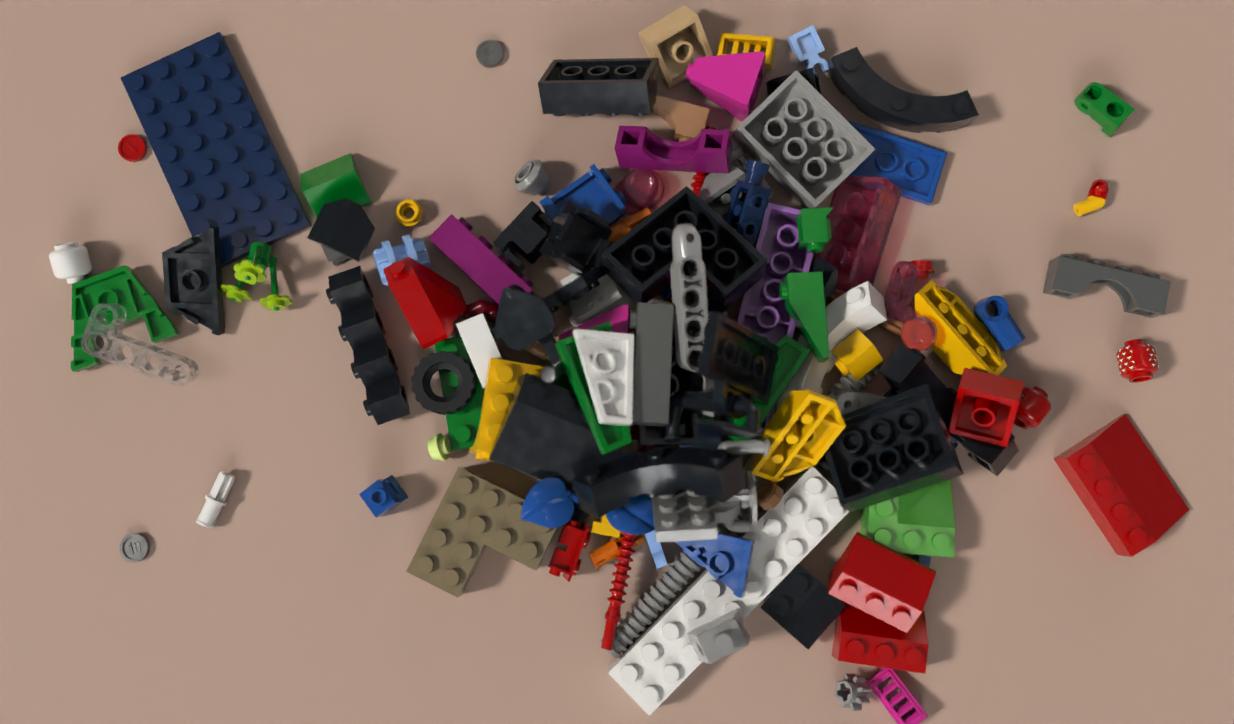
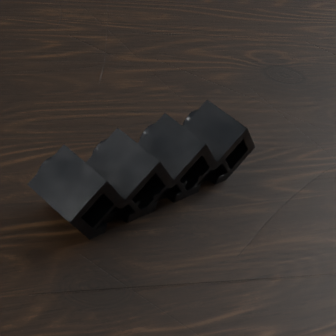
[326,266,410,425]

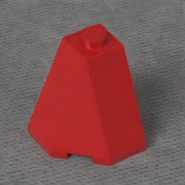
[383,257,468,349]

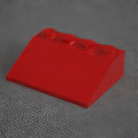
[1054,414,1189,557]

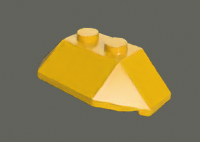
[914,280,1007,376]
[750,390,846,483]

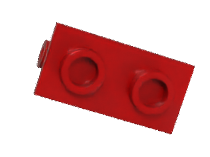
[548,519,591,582]

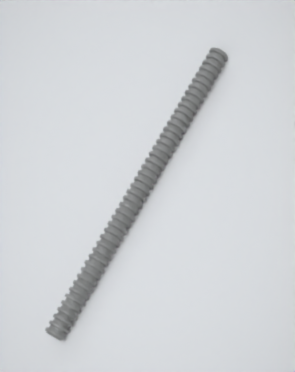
[601,361,884,658]

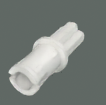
[196,471,235,529]

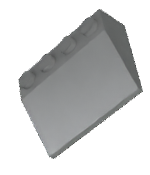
[733,70,875,209]

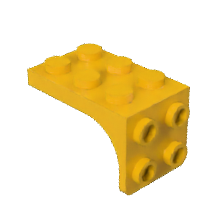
[469,358,543,461]

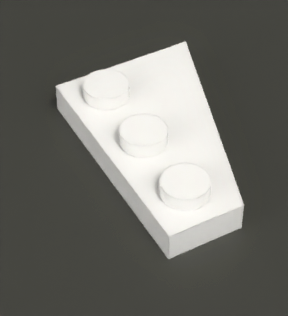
[573,329,634,426]

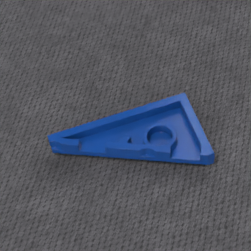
[676,532,754,598]

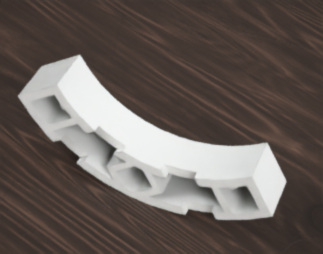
[777,281,887,410]

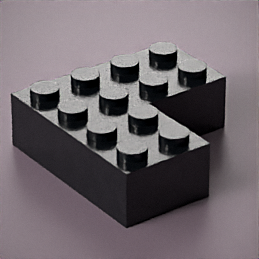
[602,186,768,311]

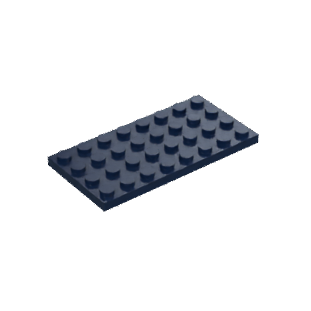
[120,32,311,268]

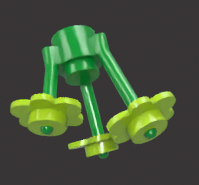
[221,242,293,311]

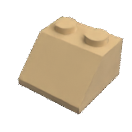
[638,5,713,89]

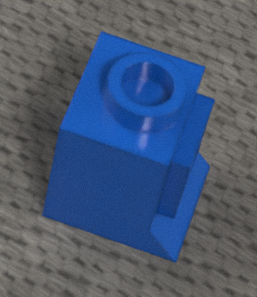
[359,475,408,517]

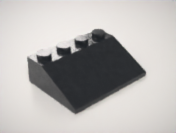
[488,373,632,493]
[825,384,964,512]

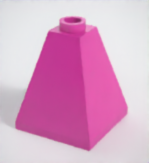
[686,51,765,122]

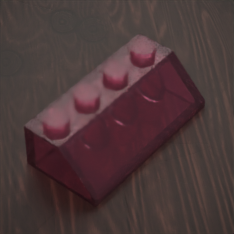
[809,176,902,292]

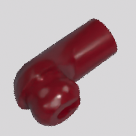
[462,300,499,322]

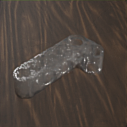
[81,302,199,386]

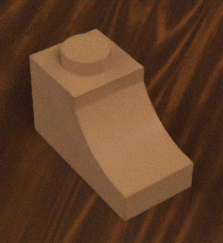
[653,95,710,141]

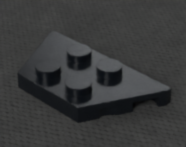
[162,227,225,335]

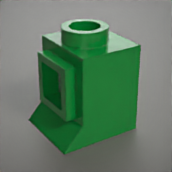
[797,207,834,253]

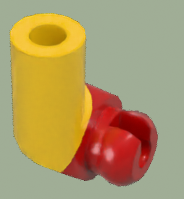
[1073,179,1109,217]

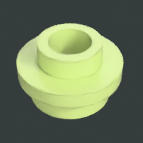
[428,433,452,461]

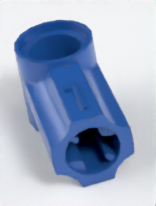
[974,295,1025,351]

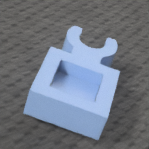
[787,25,829,73]
[645,530,668,569]

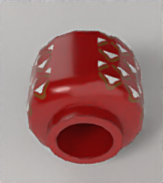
[1116,339,1159,383]

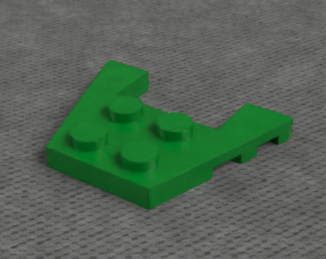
[71,265,180,372]

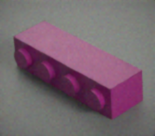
[428,214,534,304]

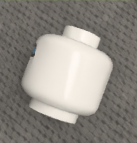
[49,241,93,284]

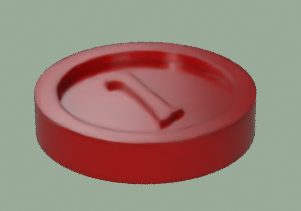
[118,134,147,162]

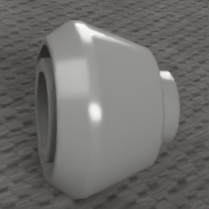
[514,160,550,196]

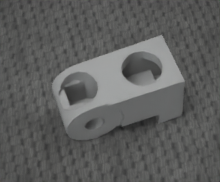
[829,389,887,415]

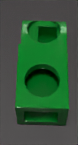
[1074,82,1135,137]

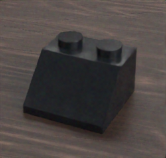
[760,564,846,650]

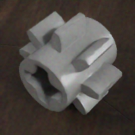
[835,674,872,711]

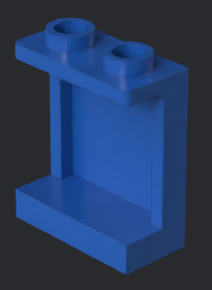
[539,164,628,226]

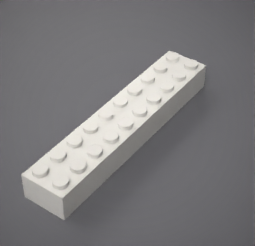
[608,466,849,716]

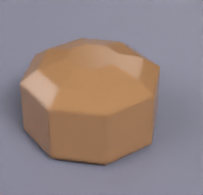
[756,481,784,511]

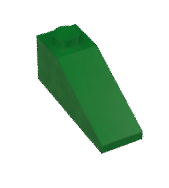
[779,272,829,363]

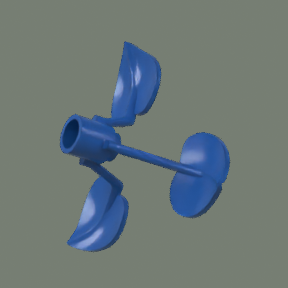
[521,477,655,535]

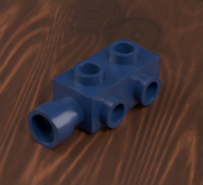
[723,159,771,245]

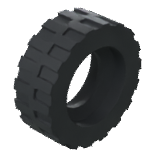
[411,351,477,415]

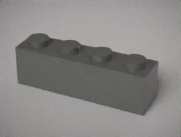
[630,302,674,426]

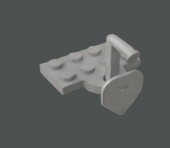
[652,439,771,543]

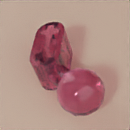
[884,261,937,351]

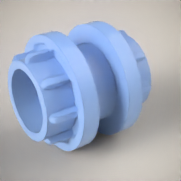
[373,234,431,286]

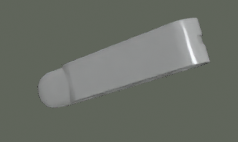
[670,223,708,372]

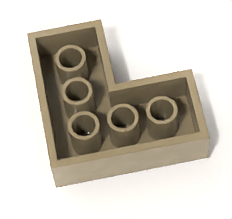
[406,467,559,598]

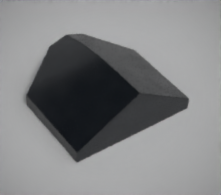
[307,198,375,262]

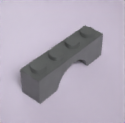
[1043,254,1171,318]

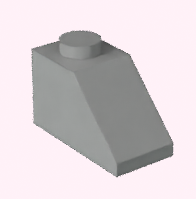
[698,163,746,217]

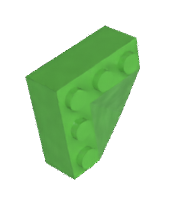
[860,479,955,557]

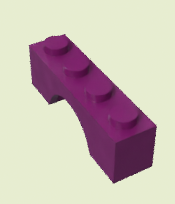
[614,125,733,174]

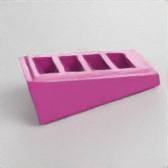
[865,668,928,724]

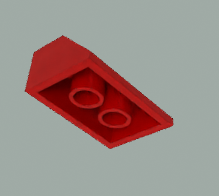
[828,532,936,633]
[832,599,929,674]

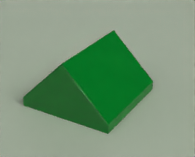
[300,153,372,217]

